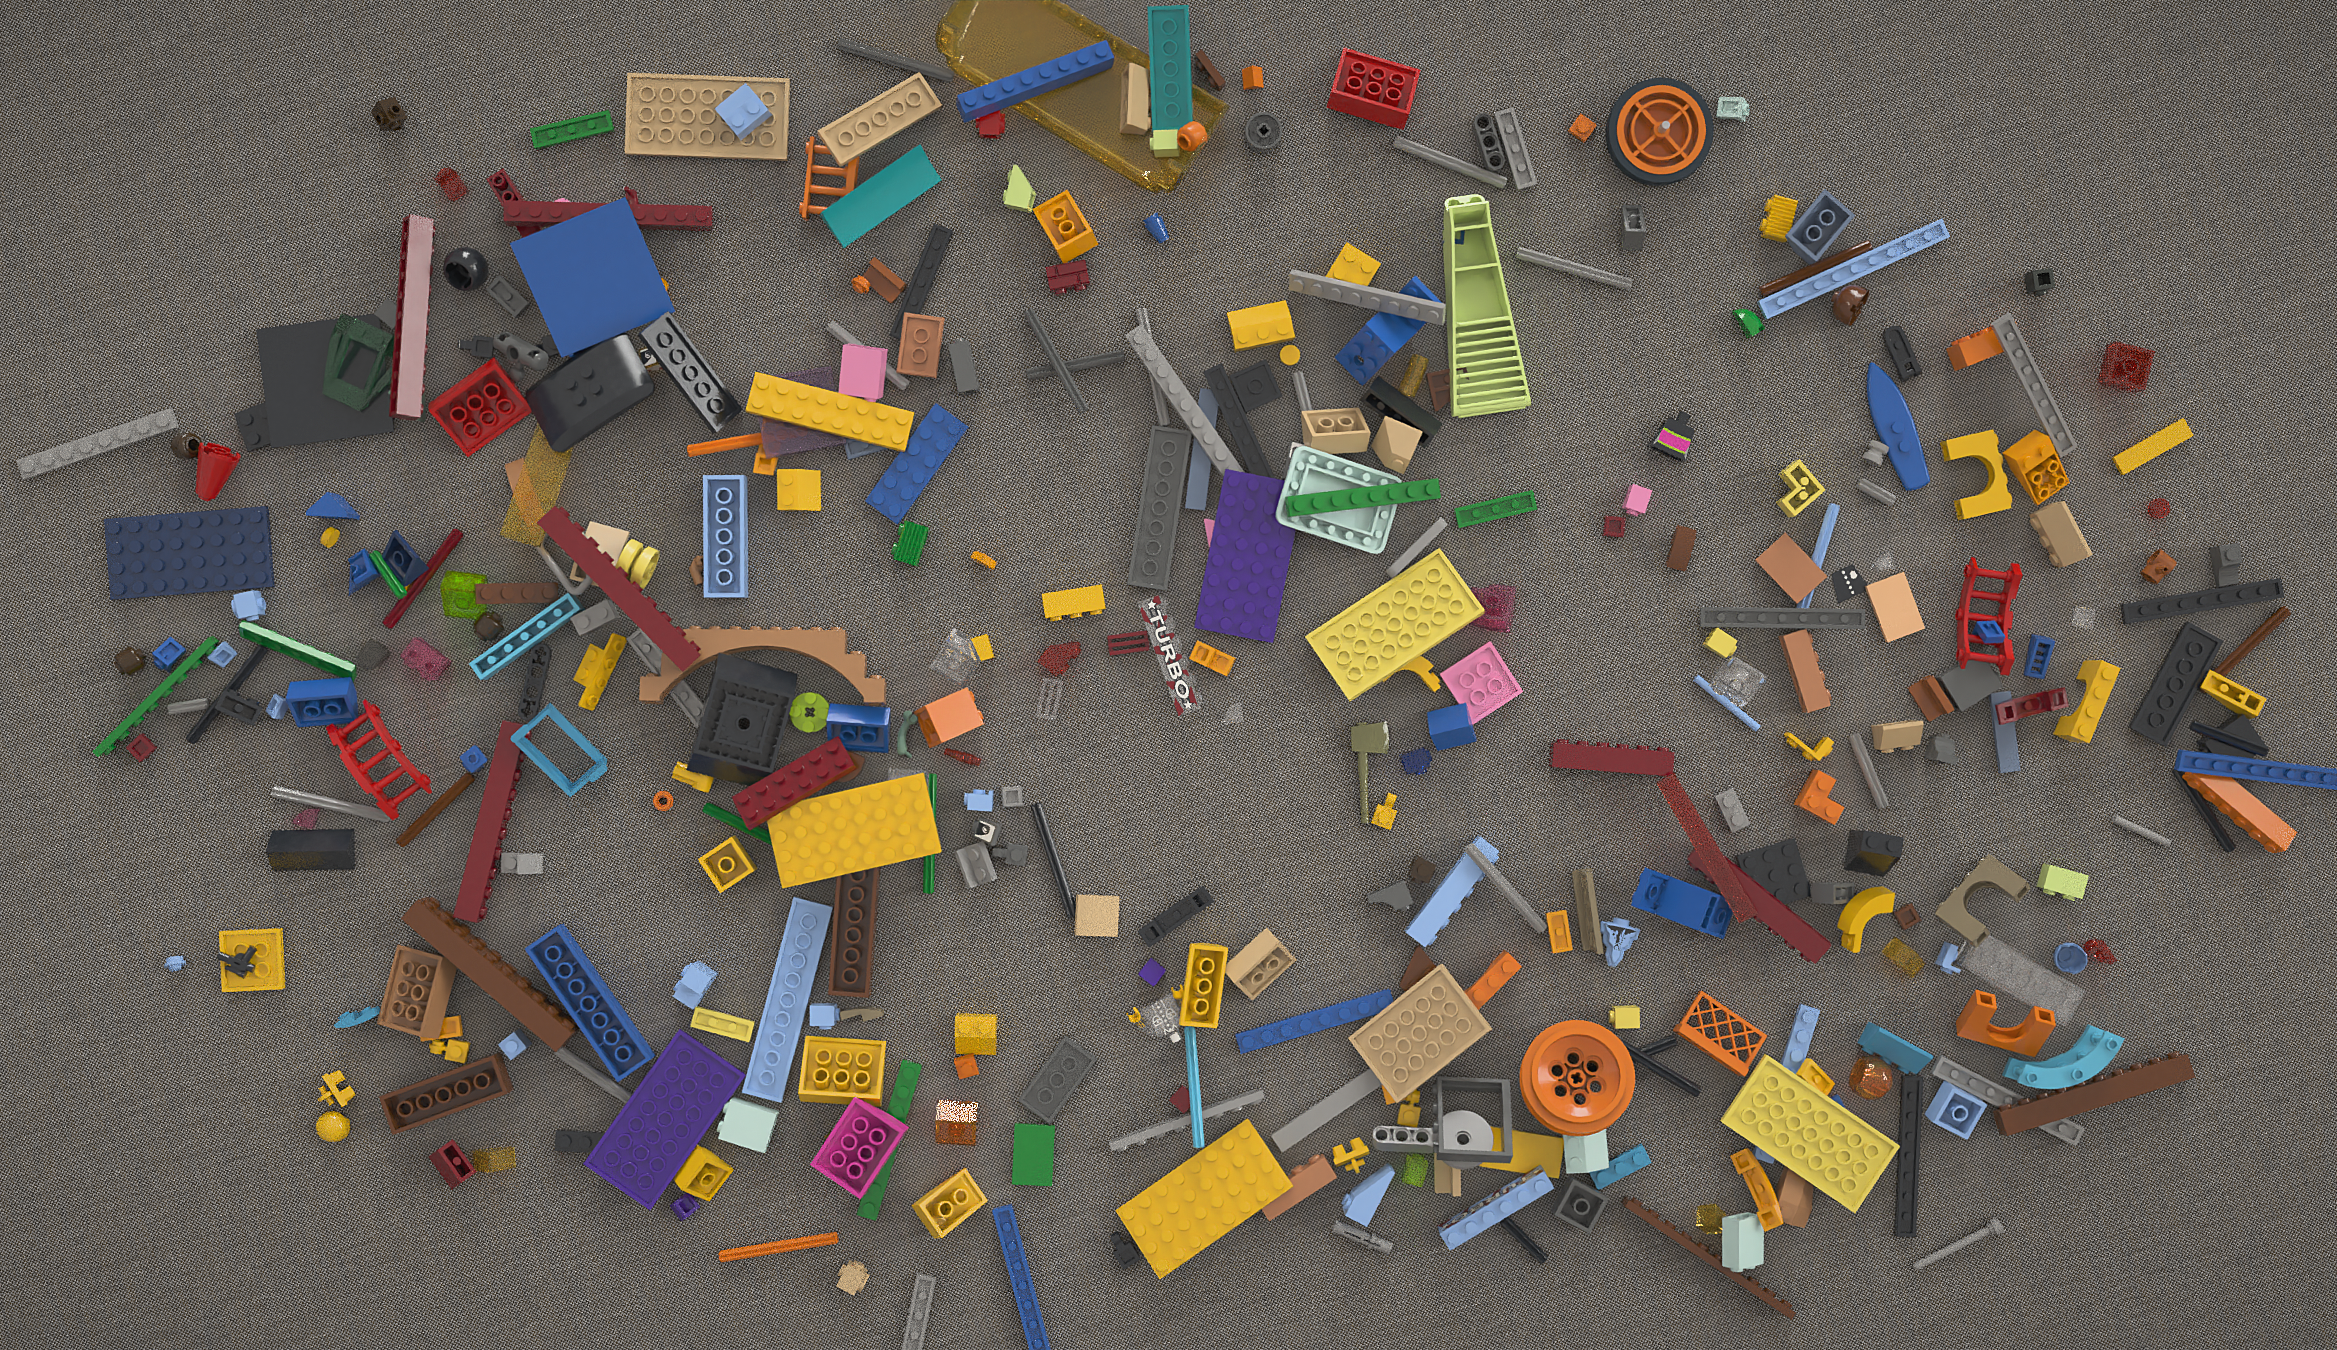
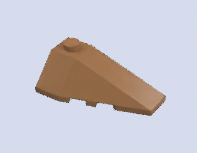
[1774,1166,1813,1228]

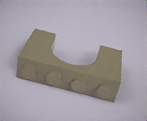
[1935,854,2031,949]

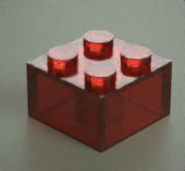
[2097,341,2155,393]

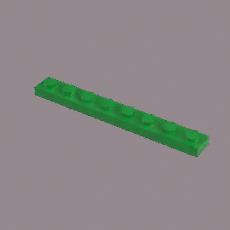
[1285,478,1441,517]
[92,636,219,757]
[857,1059,922,1221]

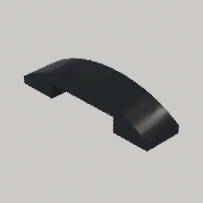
[1137,885,1215,948]

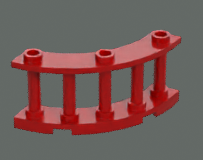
[1955,557,2023,676]
[326,699,432,820]

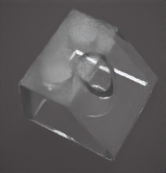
[929,628,981,689]
[1708,656,1768,707]

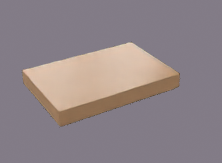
[1865,572,1925,643]

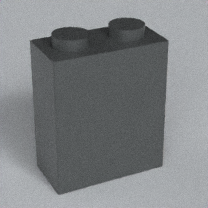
[948,338,981,397]
[1934,652,2003,712]

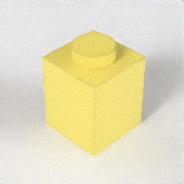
[1702,628,1737,658]
[1609,1005,1640,1029]

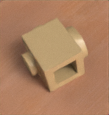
[836,1260,870,1296]

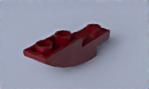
[486,169,542,238]

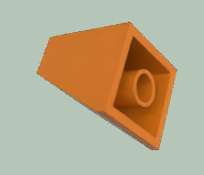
[913,687,984,748]

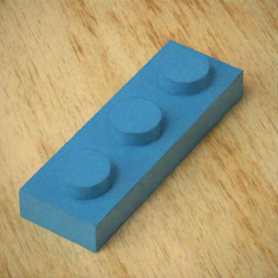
[1588,1144,1652,1190]

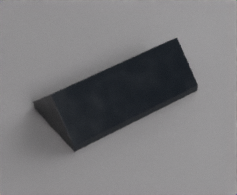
[266,829,355,871]

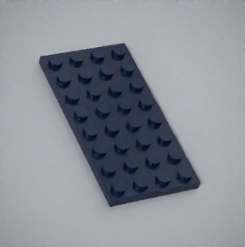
[104,506,275,600]

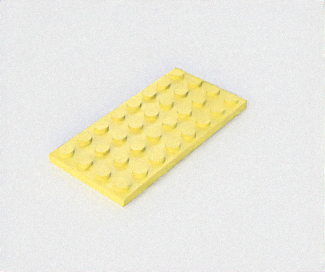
[1305,548,1485,702]
[1720,1054,1900,1213]

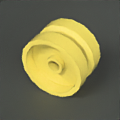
[616,539,659,589]

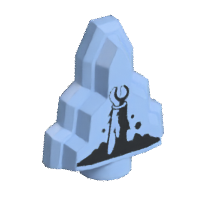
[1600,917,1640,967]

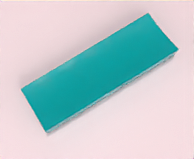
[820,144,942,249]

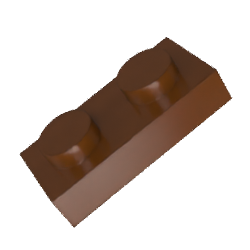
[1194,49,1226,91]

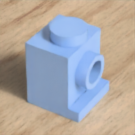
[964,789,994,811]

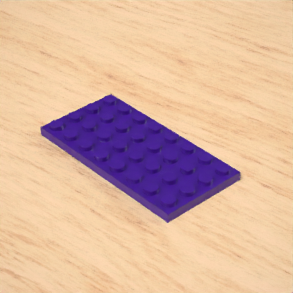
[1194,469,1296,643]
[583,1029,746,1210]

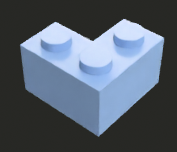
[673,960,718,1009]

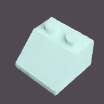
[1563,1129,1609,1173]

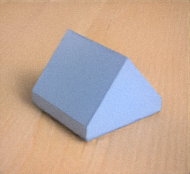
[207,641,237,668]
[266,694,289,720]

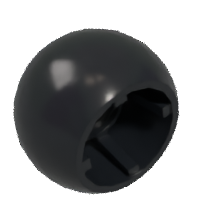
[443,247,489,291]

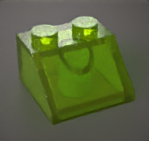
[440,570,488,620]

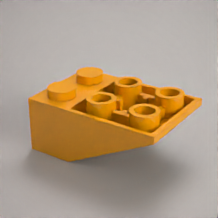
[2003,430,2070,506]

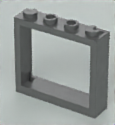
[1432,1076,1513,1164]

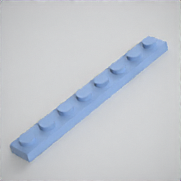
[1753,1003,1820,1164]

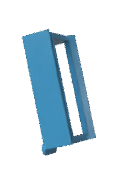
[511,703,607,797]

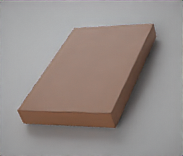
[896,312,945,379]
[1755,533,1828,604]

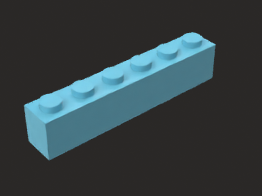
[469,593,585,680]

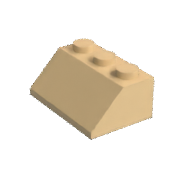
[1120,63,1151,135]
[1301,407,1371,454]
[2029,501,2093,568]
[1225,928,1296,1000]

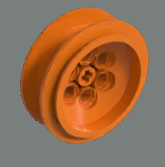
[1519,1020,1635,1137]

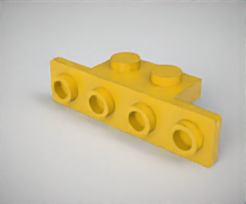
[573,633,627,711]

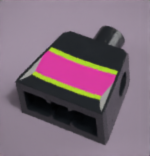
[1647,411,1694,463]

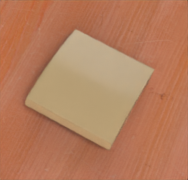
[1074,895,1120,937]

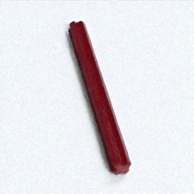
[382,529,464,629]

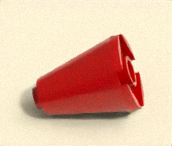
[195,442,241,501]

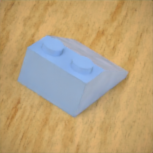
[1341,1163,1395,1227]

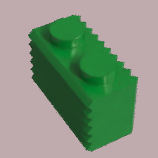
[891,520,930,567]

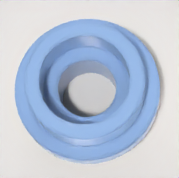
[164,956,186,971]

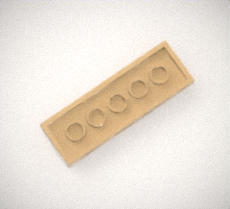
[817,72,942,167]

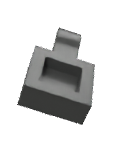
[992,843,1028,866]

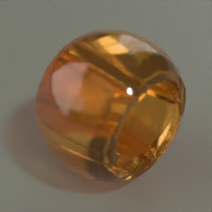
[1849,1056,1893,1100]

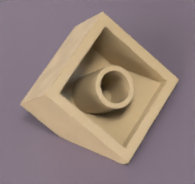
[1871,720,1924,753]

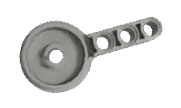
[1372,1110,1494,1170]

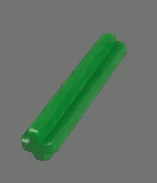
[369,550,407,599]

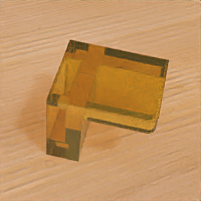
[1696,1204,1726,1234]

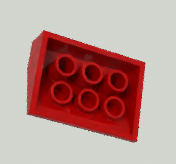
[1326,47,1421,130]
[428,357,532,457]

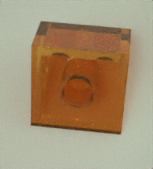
[935,1099,978,1146]

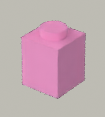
[1622,484,1652,517]

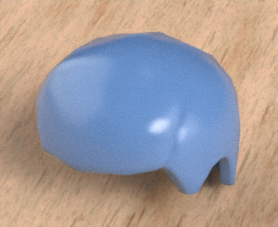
[2053,943,2088,974]

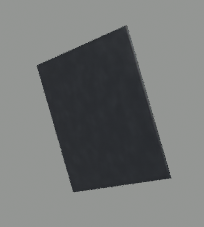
[256,314,395,448]

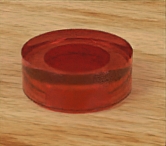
[2148,498,2170,519]

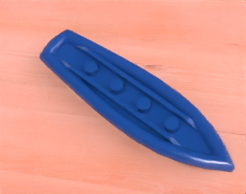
[1867,362,1930,491]

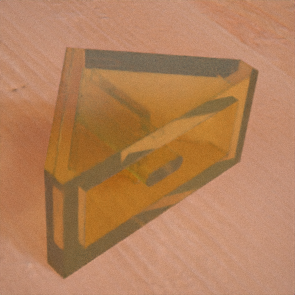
[1882,937,1925,979]
[473,1147,516,1173]

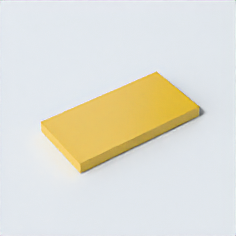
[1479,1126,1564,1179]

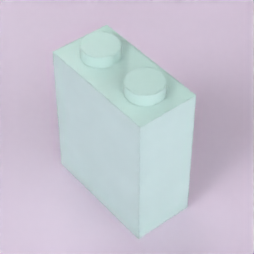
[717,1097,779,1153]
[1722,1212,1764,1272]

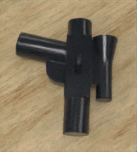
[217,945,257,979]

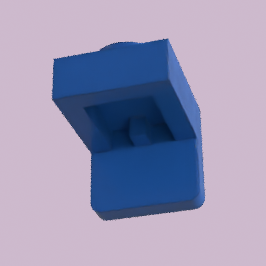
[459,745,488,773]

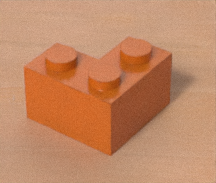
[1794,769,1845,825]

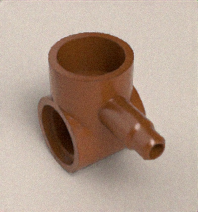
[2140,549,2177,585]

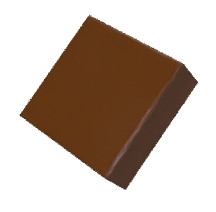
[1892,903,1922,931]

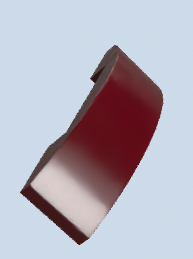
[1995,687,2069,725]

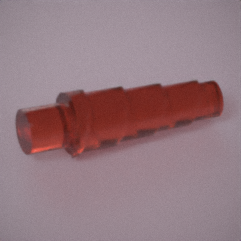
[944,748,982,766]

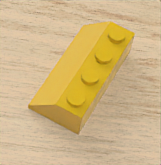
[1179,943,1228,1028]

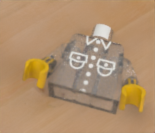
[1126,984,1184,1043]

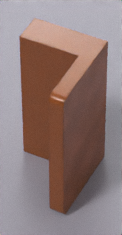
[862,257,907,304]
[1908,676,1955,722]

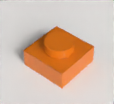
[1568,113,1597,143]
[954,1053,979,1079]

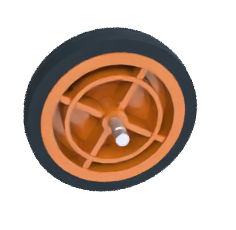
[1605,77,1714,186]

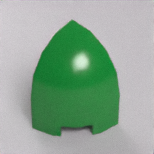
[1731,309,1765,339]

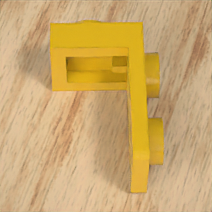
[1783,732,1834,761]

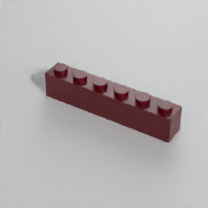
[1549,739,1675,777]

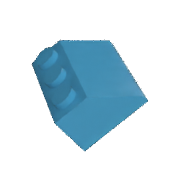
[1857,1022,1934,1074]

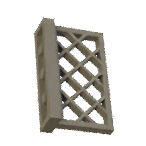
[1571,868,1603,954]

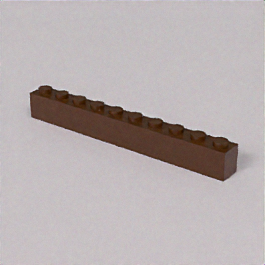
[1992,1051,2195,1136]

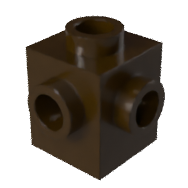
[371,97,407,132]

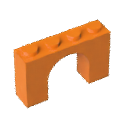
[1956,990,2056,1057]

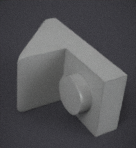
[501,852,544,875]

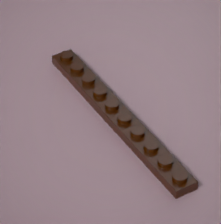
[1621,1196,1796,1320]

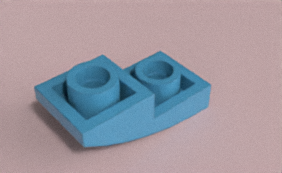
[334,1006,380,1028]

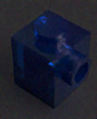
[1399,747,1432,775]

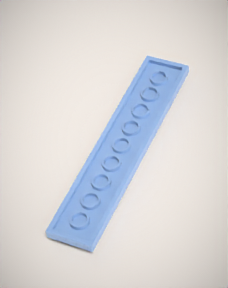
[742,896,833,1103]

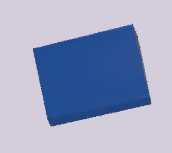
[306,492,360,520]
[1427,702,1477,751]

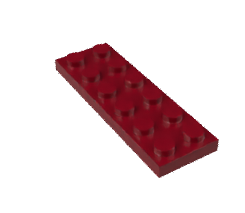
[731,736,857,831]

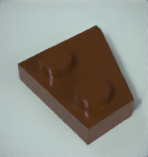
[1426,367,1469,412]

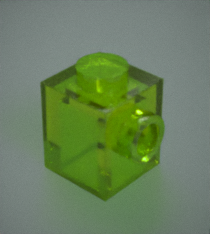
[1401,1154,1428,1187]

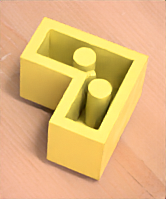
[1776,459,1825,518]

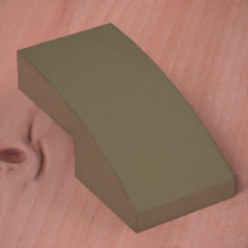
[839,1006,885,1022]

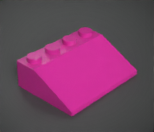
[810,1097,909,1199]

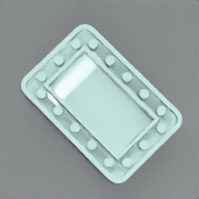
[1276,446,1402,554]

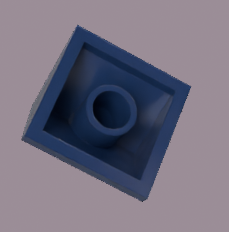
[382,530,429,587]

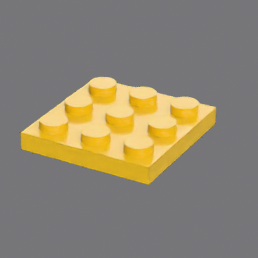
[219,928,285,992]

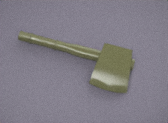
[1350,722,1389,823]

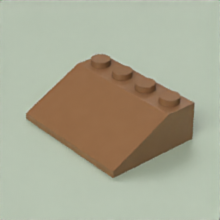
[377,944,457,1039]

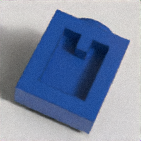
[1972,621,2005,643]
[152,637,186,672]

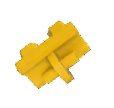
[318,1070,356,1108]
[1332,1137,1370,1174]

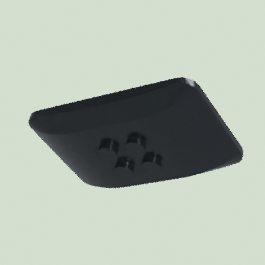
[525,332,655,453]

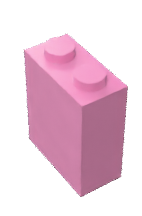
[838,343,888,402]

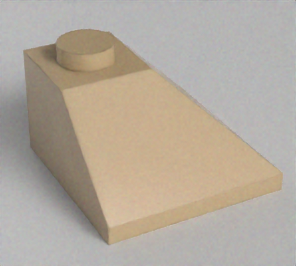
[1371,416,1423,474]

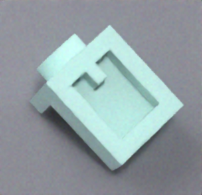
[1716,97,1750,122]

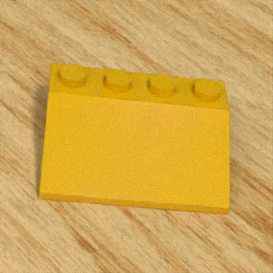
[798,1036,886,1107]

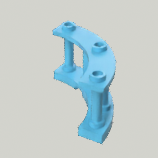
[2002,1024,2125,1089]

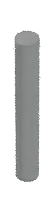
[2112,815,2171,847]

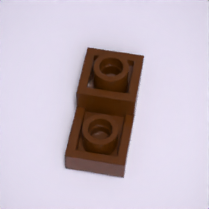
[1665,525,1697,571]

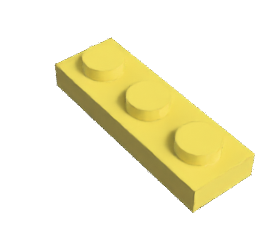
[690,1006,755,1042]

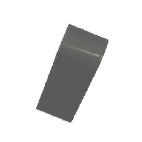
[1472,113,1505,173]

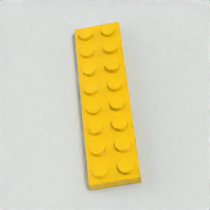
[746,372,914,452]

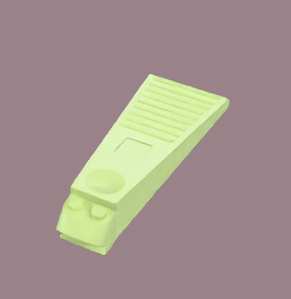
[1442,195,1531,418]

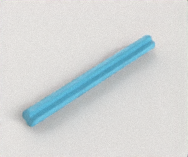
[1184,1026,1205,1148]

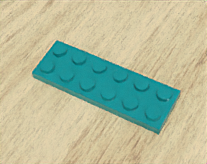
[1147,5,1193,132]

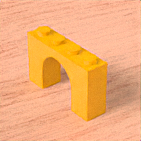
[1940,430,2012,520]
[2053,660,2121,743]

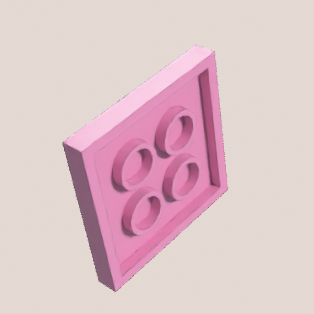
[1439,641,1523,725]

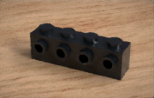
[1360,376,1442,449]

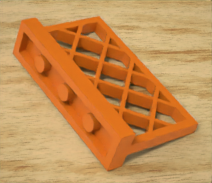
[1673,990,1767,1076]

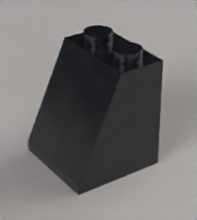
[1843,830,1904,877]

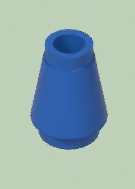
[1143,212,1170,244]

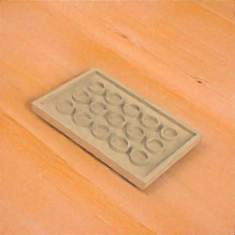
[1348,964,1492,1103]

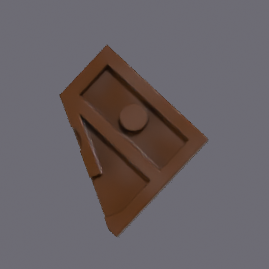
[1399,945,1436,992]

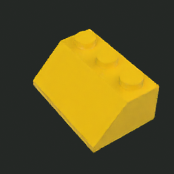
[1227,300,1295,352]

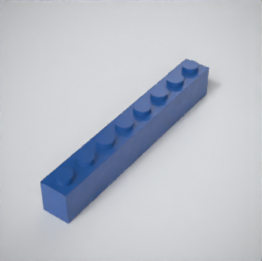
[956,40,1115,123]

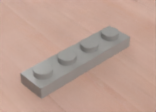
[1493,107,1537,191]

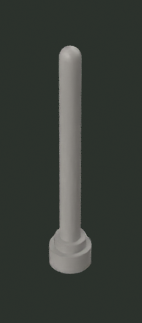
[1913,1217,2004,1270]

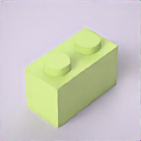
[2037,864,2089,901]

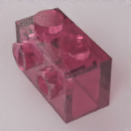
[400,637,452,681]

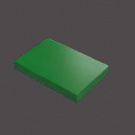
[1012,1123,1055,1186]

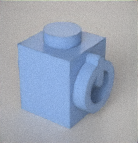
[231,590,266,622]

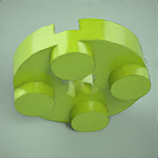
[789,692,830,732]

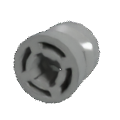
[1862,440,1889,467]

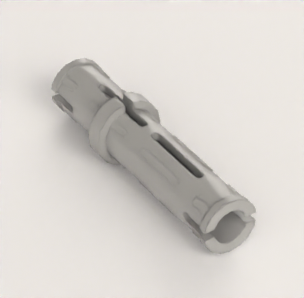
[1332,1220,1393,1255]

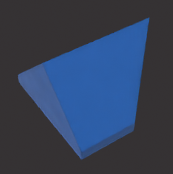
[348,548,381,596]

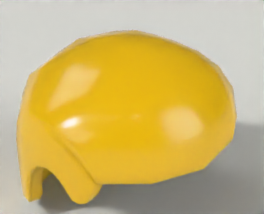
[316,1111,350,1142]

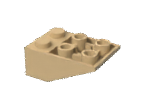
[570,521,630,587]

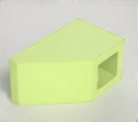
[1003,164,1036,213]

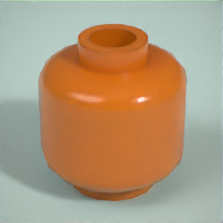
[1177,121,1207,152]

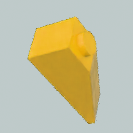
[2200,670,2266,720]

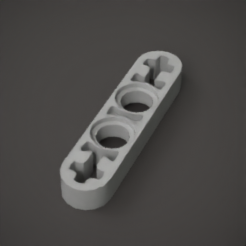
[1385,517,1448,579]

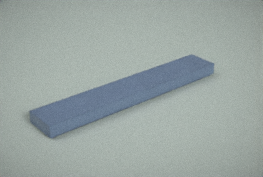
[1185,388,1218,511]

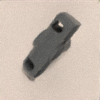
[493,331,548,382]

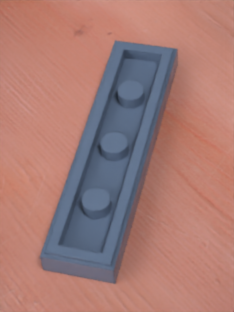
[1989,691,2021,773]

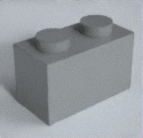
[571,599,620,636]

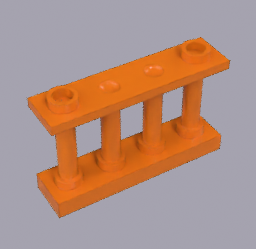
[799,136,860,221]

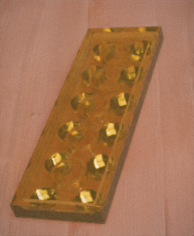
[500,423,575,547]

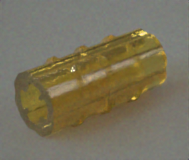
[1398,354,1429,398]

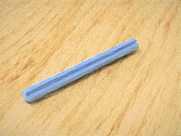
[1796,503,1840,608]

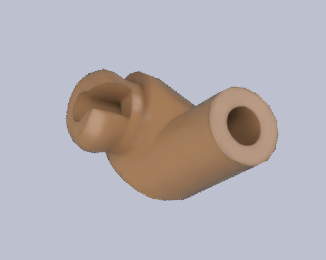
[689,555,704,586]

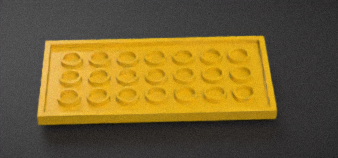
[767,773,942,889]
[1115,1118,1294,1279]

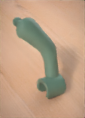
[897,710,918,758]

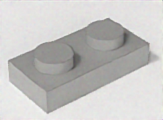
[1713,788,1750,833]

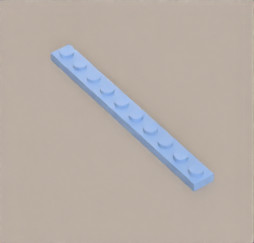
[1757,219,1950,320]

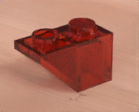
[1037,642,1082,676]

